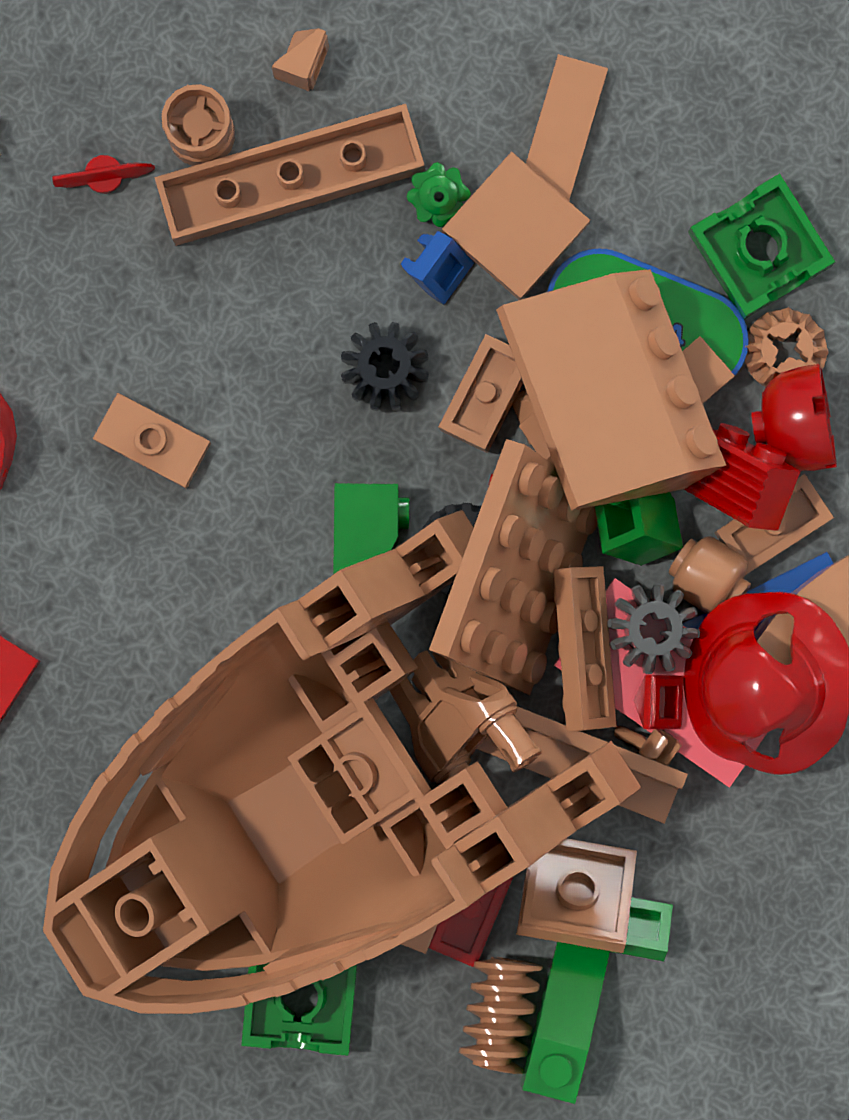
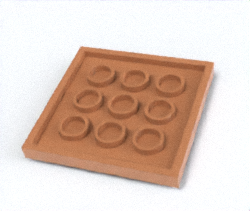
[429,439,598,695]

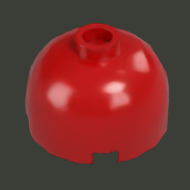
[751,363,837,471]

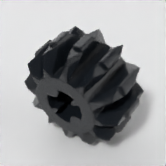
[341,322,429,411]

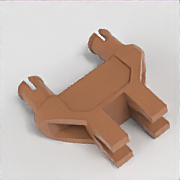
[390,650,542,784]

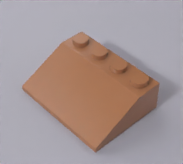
[496,269,726,511]

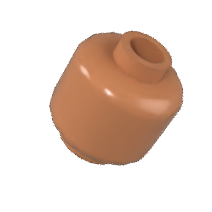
[668,536,751,614]

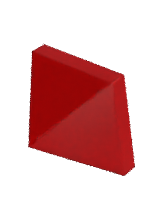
[633,675,683,729]

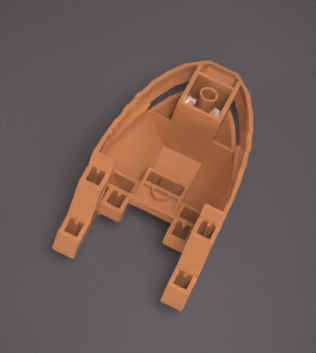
[43,510,641,1014]

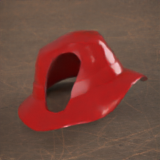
[683,592,849,775]

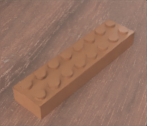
[154,104,425,246]

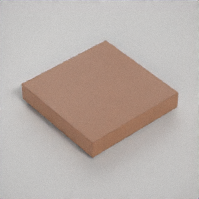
[442,151,590,300]
[516,838,637,953]

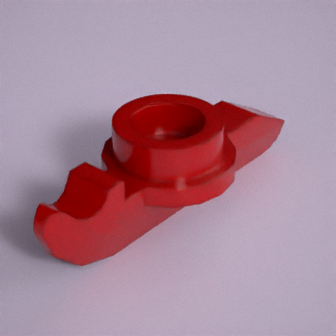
[52,155,155,194]

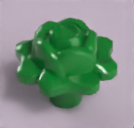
[406,162,471,227]

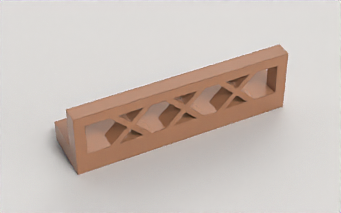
[477,706,688,824]

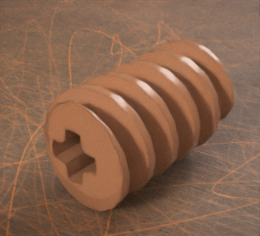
[459,956,543,1074]

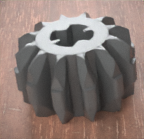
[607,583,700,674]

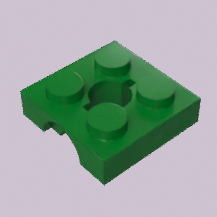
[688,173,835,320]
[241,963,357,1056]

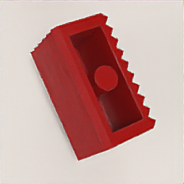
[684,423,801,531]

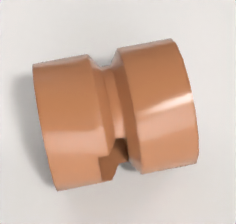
[162,84,235,166]

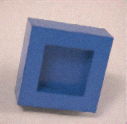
[401,231,474,305]

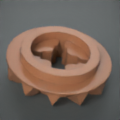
[745,307,829,387]

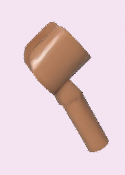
[614,726,682,766]

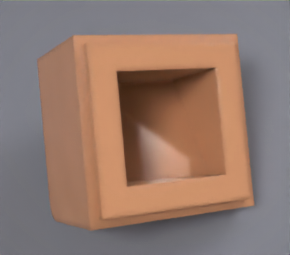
[272,28,329,91]

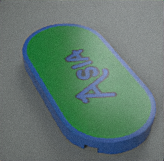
[548,249,749,375]

